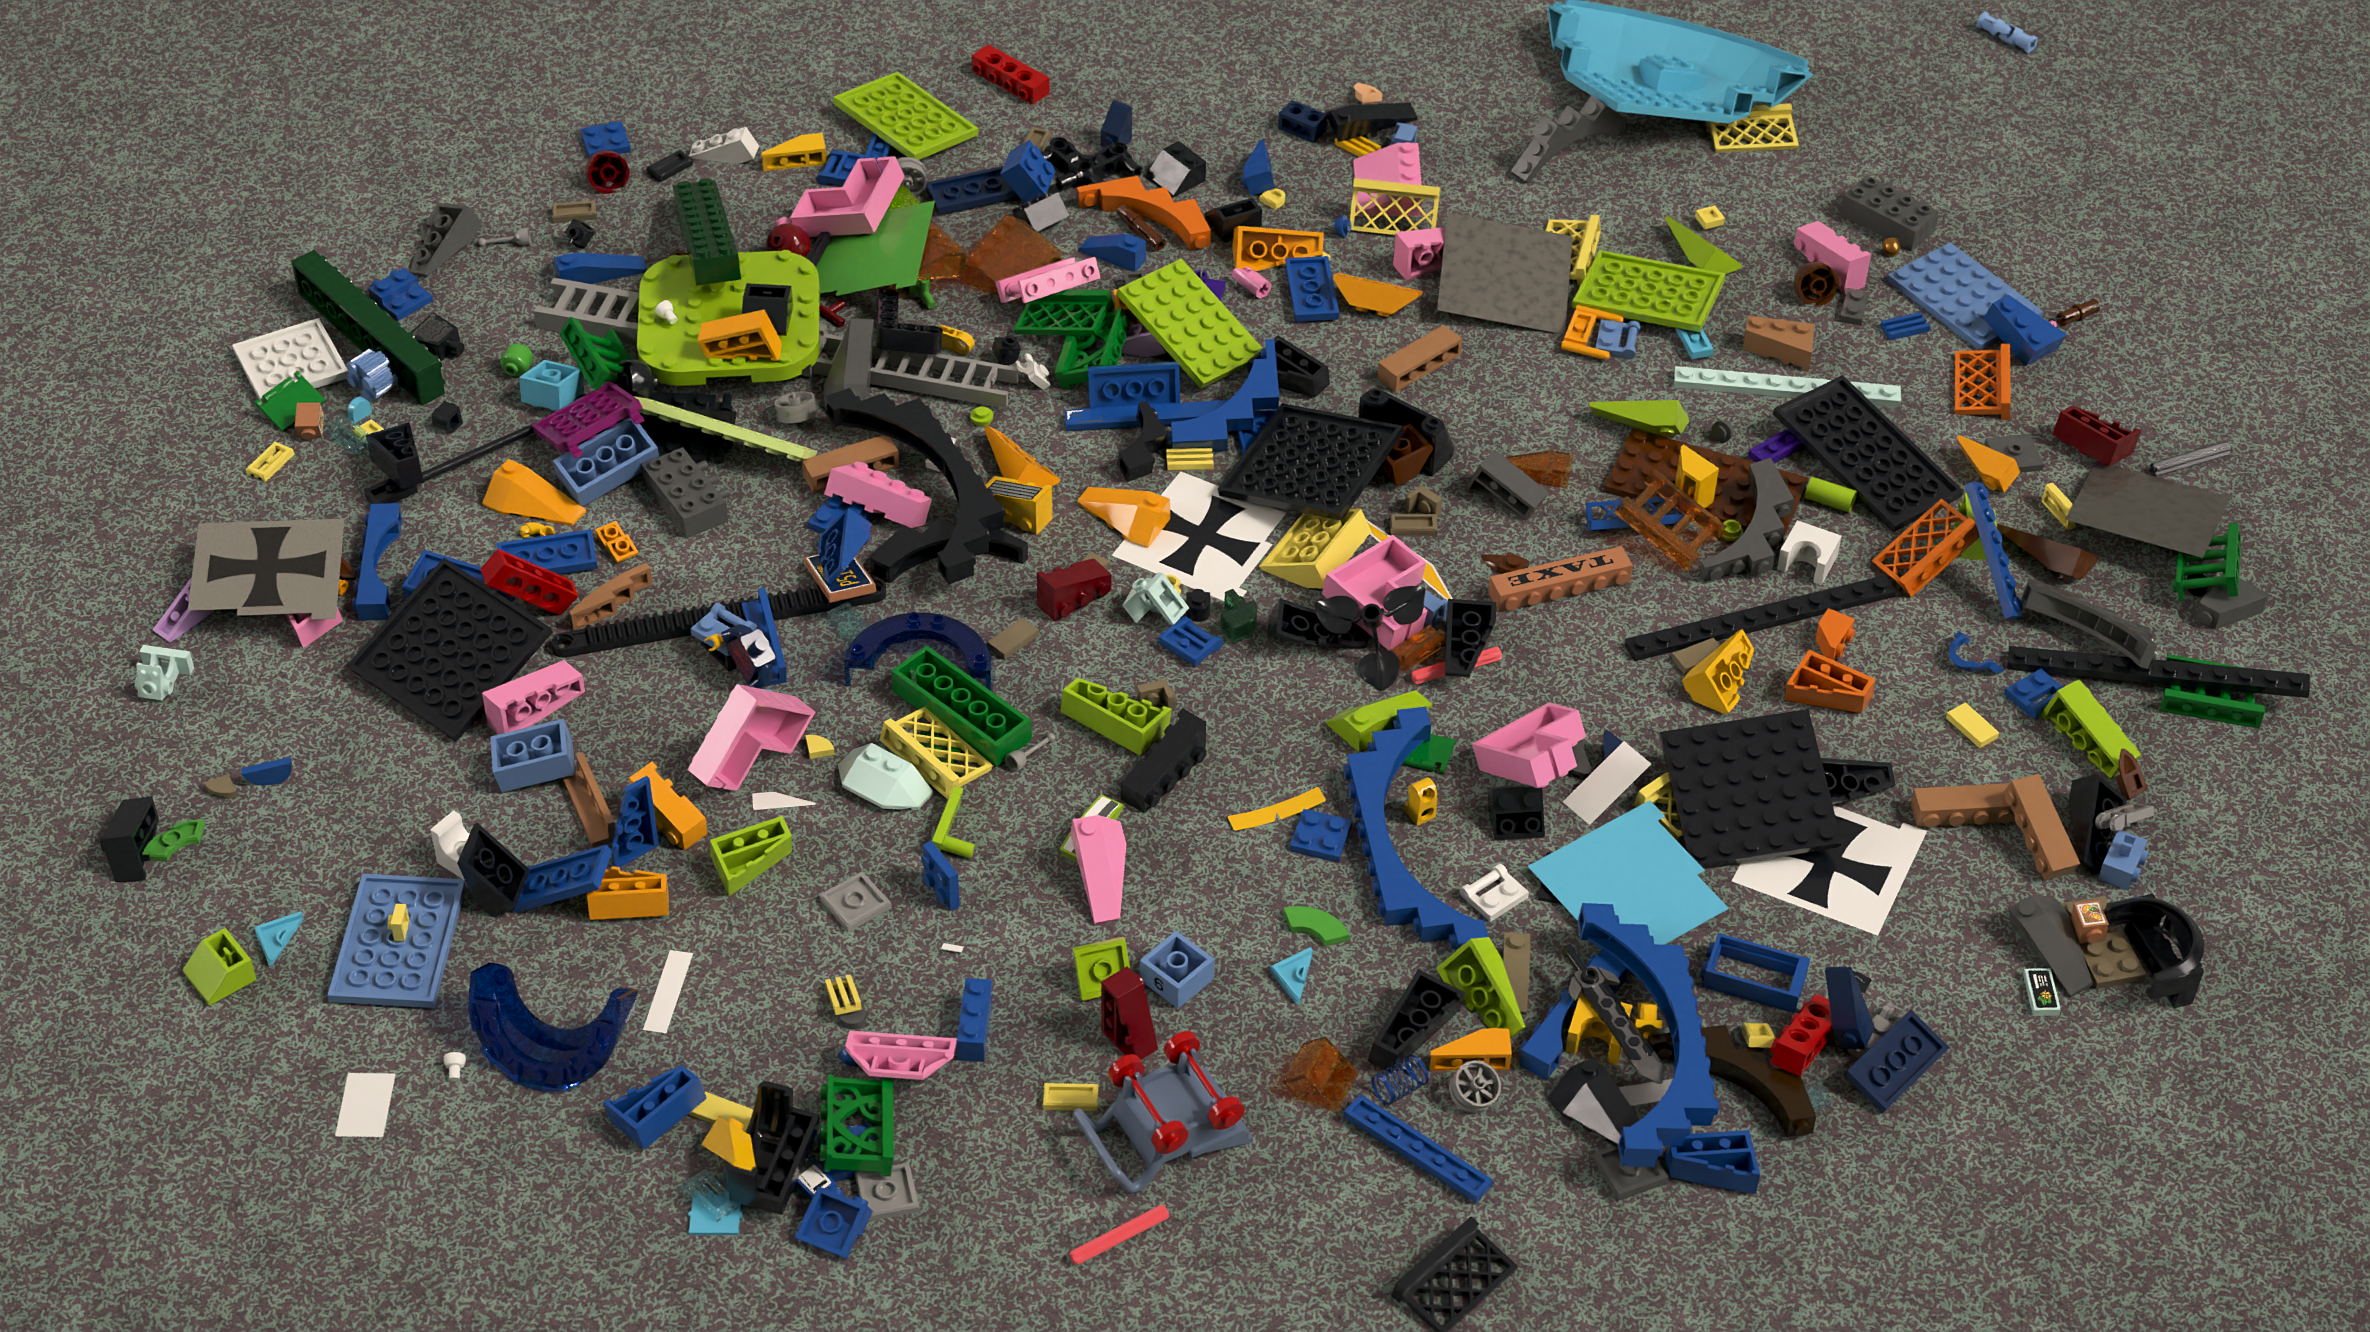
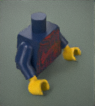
[704,624,776,689]

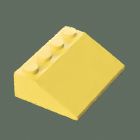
[1259,509,1371,589]

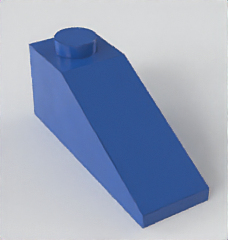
[1241,139,1275,196]
[1079,234,1146,271]

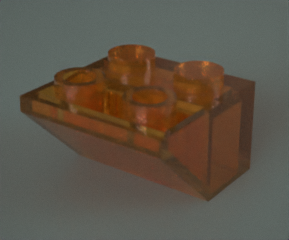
[1282,1036,1359,1113]

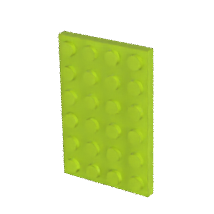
[833,71,979,160]
[1572,250,1725,332]
[1116,258,1262,389]

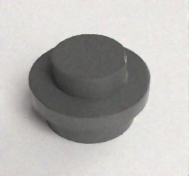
[1711,420,1734,443]

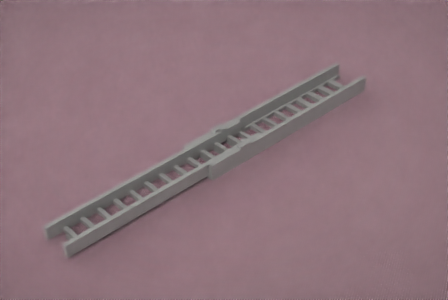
[534,278,1019,408]

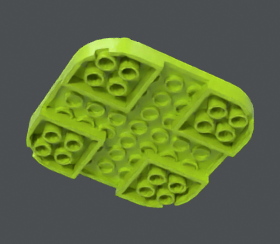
[637,250,820,386]

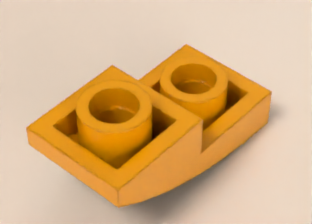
[595,521,638,563]

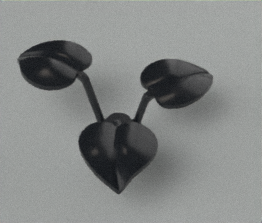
[1315,586,1426,691]

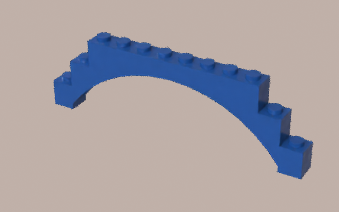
[1343,706,1489,951]
[1577,903,1719,1167]

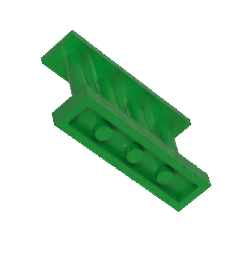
[559,317,632,390]
[2172,523,2241,602]
[2160,654,2265,729]

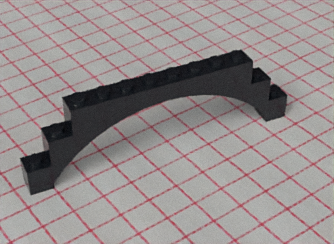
[825,388,1006,585]

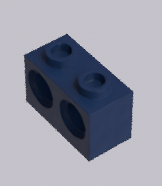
[1278,100,1328,143]

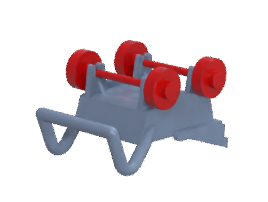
[1073,1031,1253,1193]

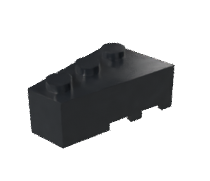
[1248,335,1330,398]
[100,796,159,883]

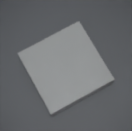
[819,871,892,932]
[855,1162,920,1221]

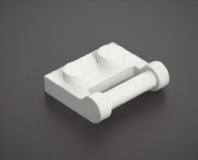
[1459,864,1529,922]

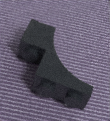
[1117,401,1168,482]

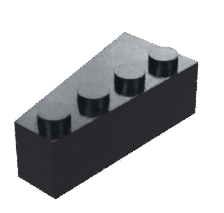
[365,423,424,489]
[1121,708,1207,813]
[1367,969,1465,1073]

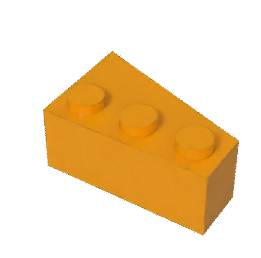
[629,761,707,851]

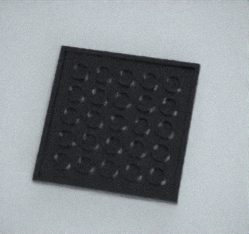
[1218,403,1404,521]
[347,558,553,742]
[1659,709,1842,869]

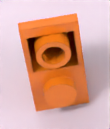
[1815,608,1856,661]

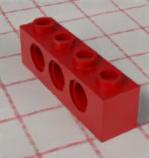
[972,44,1050,105]
[480,549,579,615]
[1770,994,1834,1077]

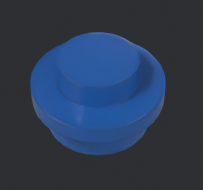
[1334,216,1351,237]

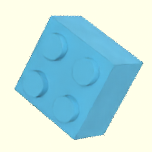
[519,360,585,412]

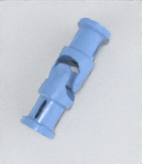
[1976,11,2038,54]

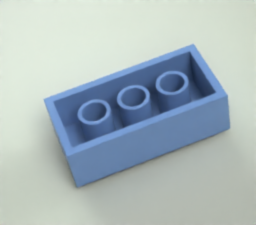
[553,418,659,507]

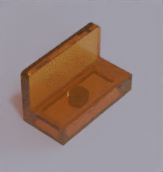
[1391,625,1445,671]

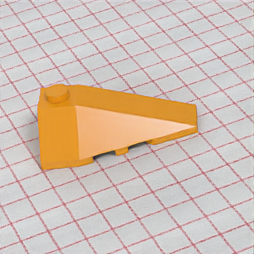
[482,459,586,526]

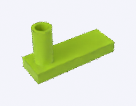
[932,785,975,859]

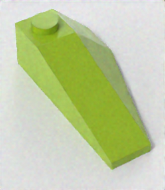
[1665,215,1743,274]
[1589,400,1689,437]
[1326,690,1432,752]
[1436,937,1525,1040]

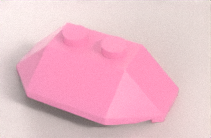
[845,1031,957,1080]

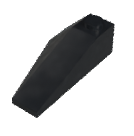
[1445,599,1496,677]
[2069,774,2127,874]
[1548,1057,1640,1148]

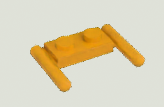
[1561,305,1624,360]

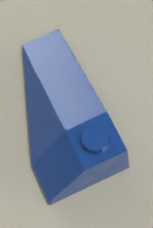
[552,252,648,284]
[818,508,871,584]

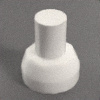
[655,300,678,324]
[444,1052,466,1082]

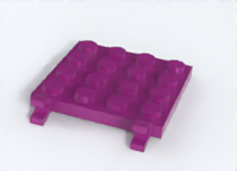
[531,381,645,459]

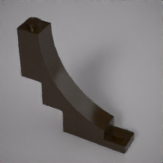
[1648,1025,1816,1137]

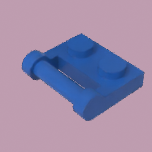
[816,150,865,186]
[1159,616,1224,666]
[2004,669,2065,719]

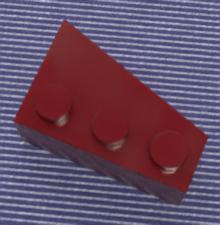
[2052,405,2142,467]
[1037,558,1112,622]
[1101,966,1159,1060]

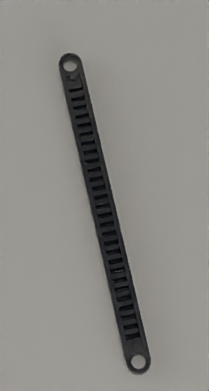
[551,578,886,658]

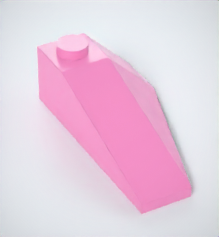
[1070,815,1126,925]

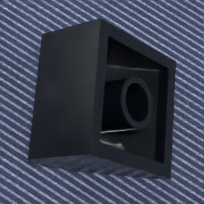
[1146,141,1206,198]

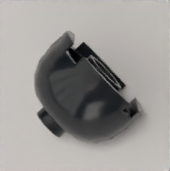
[617,360,657,399]

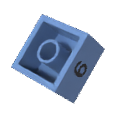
[1140,931,1215,1009]

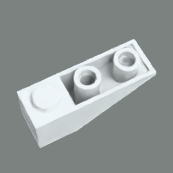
[689,127,759,164]

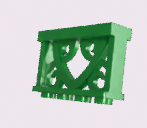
[1054,307,1131,389]
[819,1074,894,1177]

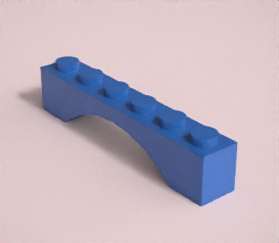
[352,503,402,621]
[1518,949,1629,1080]

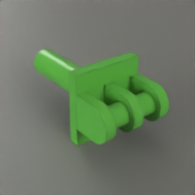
[909,267,936,309]

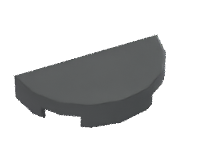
[1568,740,1593,779]

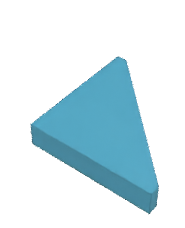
[254,911,303,966]
[1270,947,1313,1004]

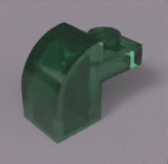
[1220,589,1257,645]

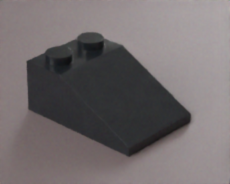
[457,823,531,917]

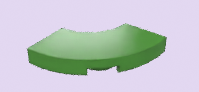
[142,820,206,862]
[1283,906,1350,946]

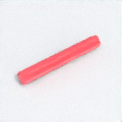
[1411,647,1502,684]
[1069,1205,1169,1265]

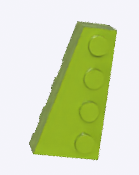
[1060,677,1172,756]
[2040,679,2141,779]

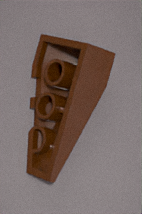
[1997,524,2098,582]

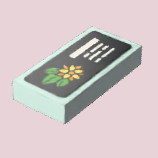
[2023,968,2061,1016]

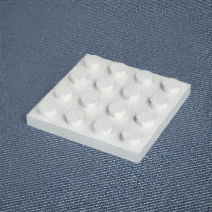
[232,318,349,405]

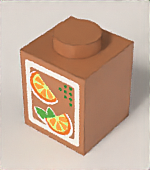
[295,403,324,440]
[2071,900,2109,944]

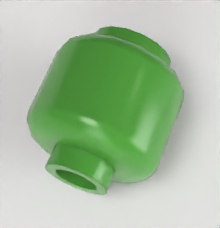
[500,344,534,377]

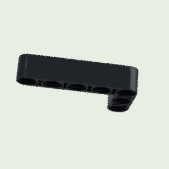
[876,289,943,354]

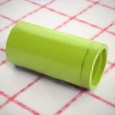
[1805,477,1857,513]

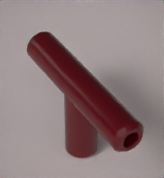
[819,299,846,327]

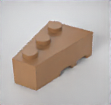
[1743,316,1814,372]

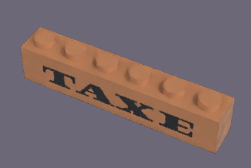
[1488,546,1633,612]

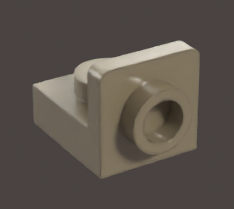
[1405,485,1443,517]
[1137,679,1176,712]

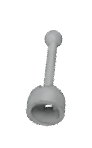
[477,228,531,247]
[1005,733,1056,772]

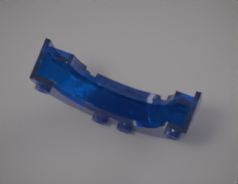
[844,612,995,692]
[468,962,638,1091]

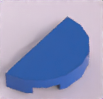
[241,757,292,786]

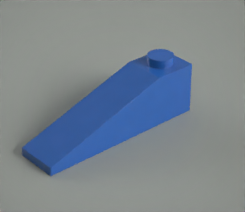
[611,775,659,868]

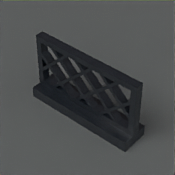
[1391,1216,1518,1332]

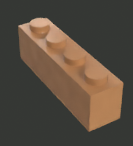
[1377,325,1462,392]
[802,435,899,494]
[2004,774,2080,881]
[1910,783,2015,827]

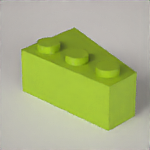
[710,816,792,896]

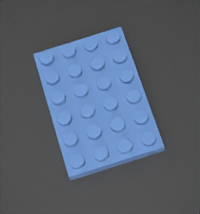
[1887,242,2044,350]
[327,874,466,1008]

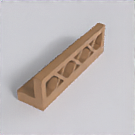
[562,752,615,848]

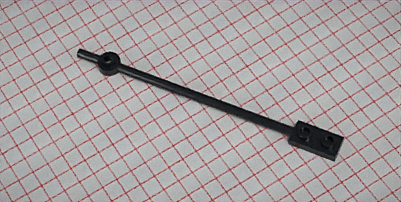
[364,394,587,504]

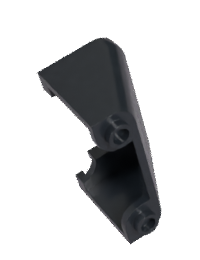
[1359,389,1454,476]

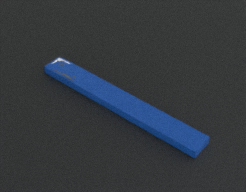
[1065,400,1228,431]

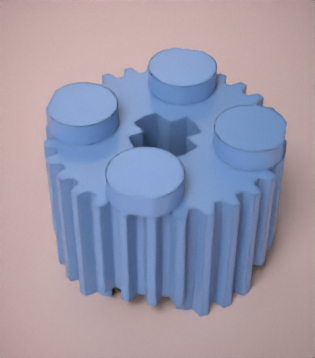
[346,349,398,402]

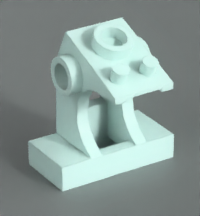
[1122,572,1189,624]
[135,645,194,700]

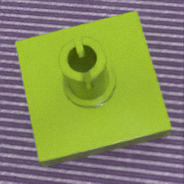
[1072,937,1130,1001]

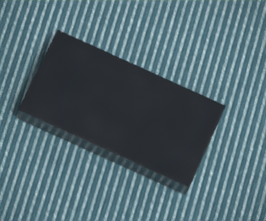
[646,150,694,183]

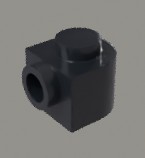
[564,218,596,248]
[992,336,1021,365]
[432,401,463,433]
[1186,589,1211,622]

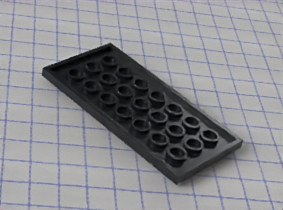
[1773,375,1964,532]

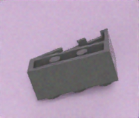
[1464,450,1549,520]

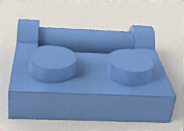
[1596,319,1641,359]
[691,603,757,656]

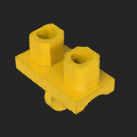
[1631,1002,1663,1041]

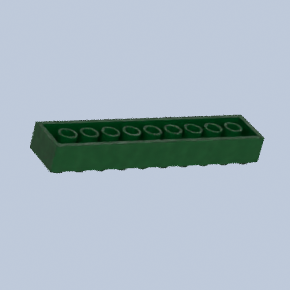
[672,178,741,286]
[291,250,445,406]

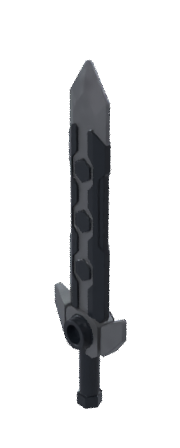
[1561,944,1664,1084]

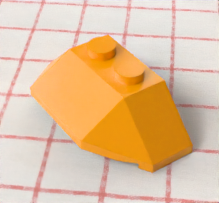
[1333,272,1423,317]

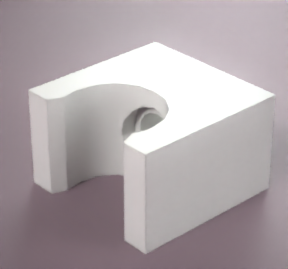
[1777,520,1842,585]
[430,810,469,879]

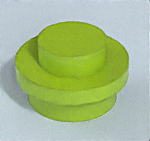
[970,406,993,427]
[1719,520,1743,541]

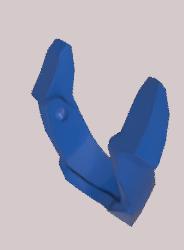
[1949,631,2005,673]

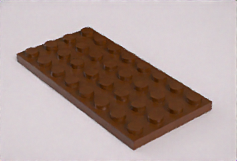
[1604,428,1809,543]

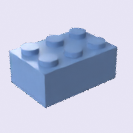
[490,719,575,792]

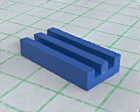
[1880,312,1931,341]

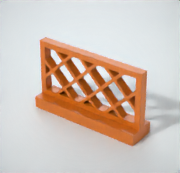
[1955,344,2011,420]
[1871,498,1980,598]

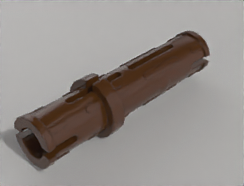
[1117,204,1166,251]

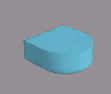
[348,397,372,424]

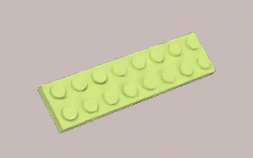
[634,396,817,462]

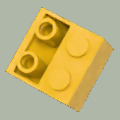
[1675,445,1719,515]

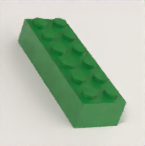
[891,645,1032,767]

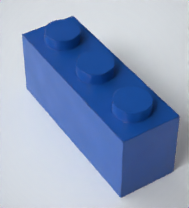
[957,978,993,1062]

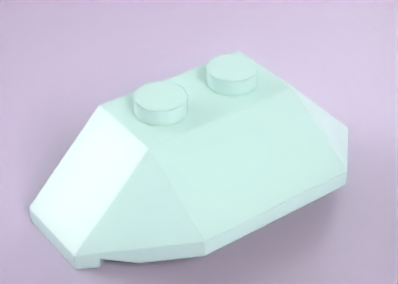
[838,743,933,810]

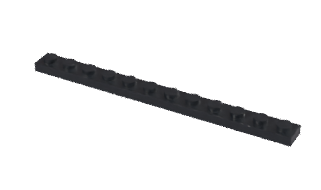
[1625,575,1896,661]
[2007,646,2310,698]

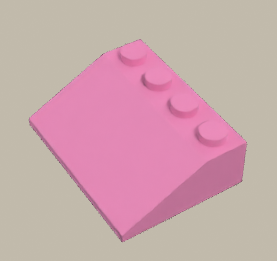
[1353,142,1422,216]

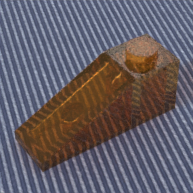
[1505,450,1574,489]

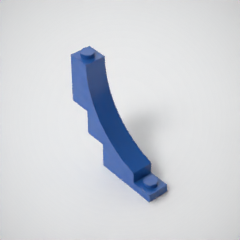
[1167,339,1279,452]

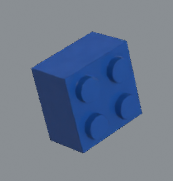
[1000,140,1056,203]

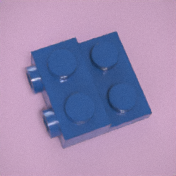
[368,268,433,321]
[795,1186,873,1260]

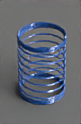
[1371,1054,1429,1105]

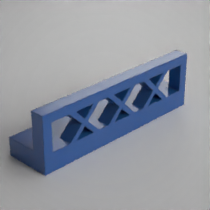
[1585,496,1684,531]
[742,588,787,687]

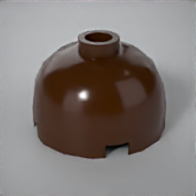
[1793,261,1839,306]

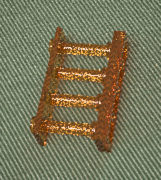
[1615,468,1727,571]

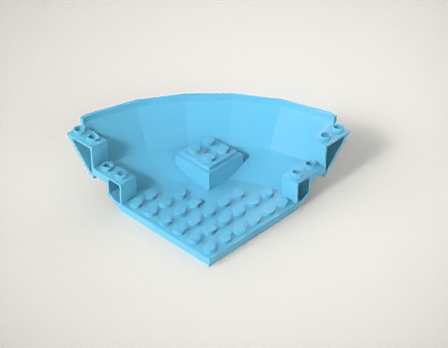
[1547,0,1813,123]

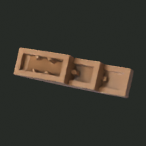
[569,562,653,631]

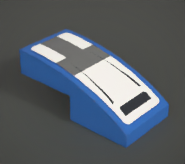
[796,1156,837,1200]

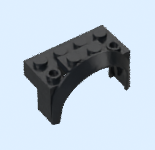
[2104,893,2204,1008]
[723,1080,820,1215]

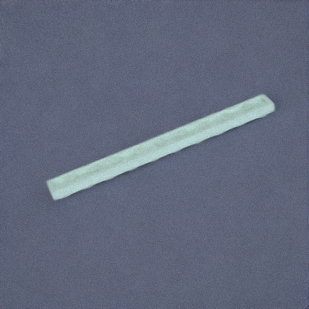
[1674,366,1901,407]

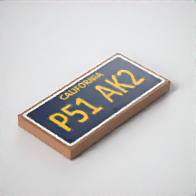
[804,554,876,602]

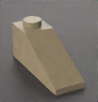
[1502,932,1530,1015]

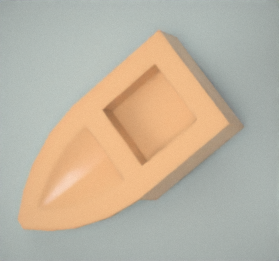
[1354,83,1382,104]

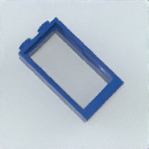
[1700,933,1810,1013]

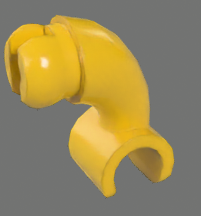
[519,522,555,538]

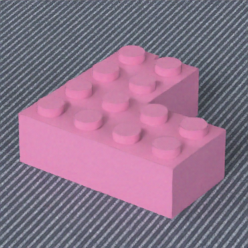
[790,156,905,237]
[1322,535,1428,651]
[688,684,815,791]
[1472,703,1586,788]

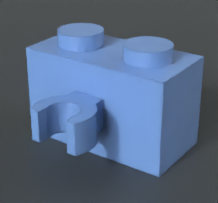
[2098,830,2149,890]

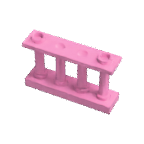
[995,257,1100,303]

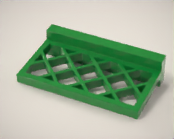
[1013,290,1114,336]

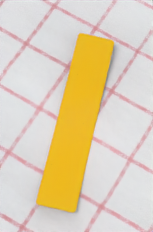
[1228,787,1326,831]

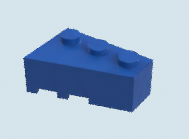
[1983,295,2067,366]
[603,1065,707,1150]
[1664,1130,1760,1194]

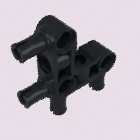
[1041,137,1142,191]

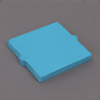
[688,1195,743,1235]

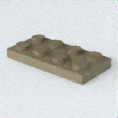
[2061,896,2146,989]

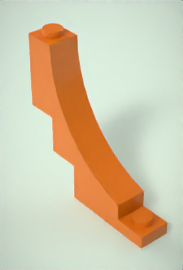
[1077,175,1211,250]

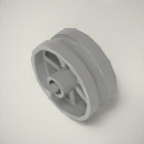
[896,157,926,197]
[774,391,818,423]
[1449,1060,1501,1113]

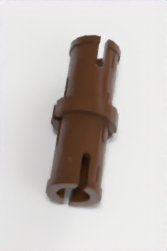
[2057,299,2100,326]

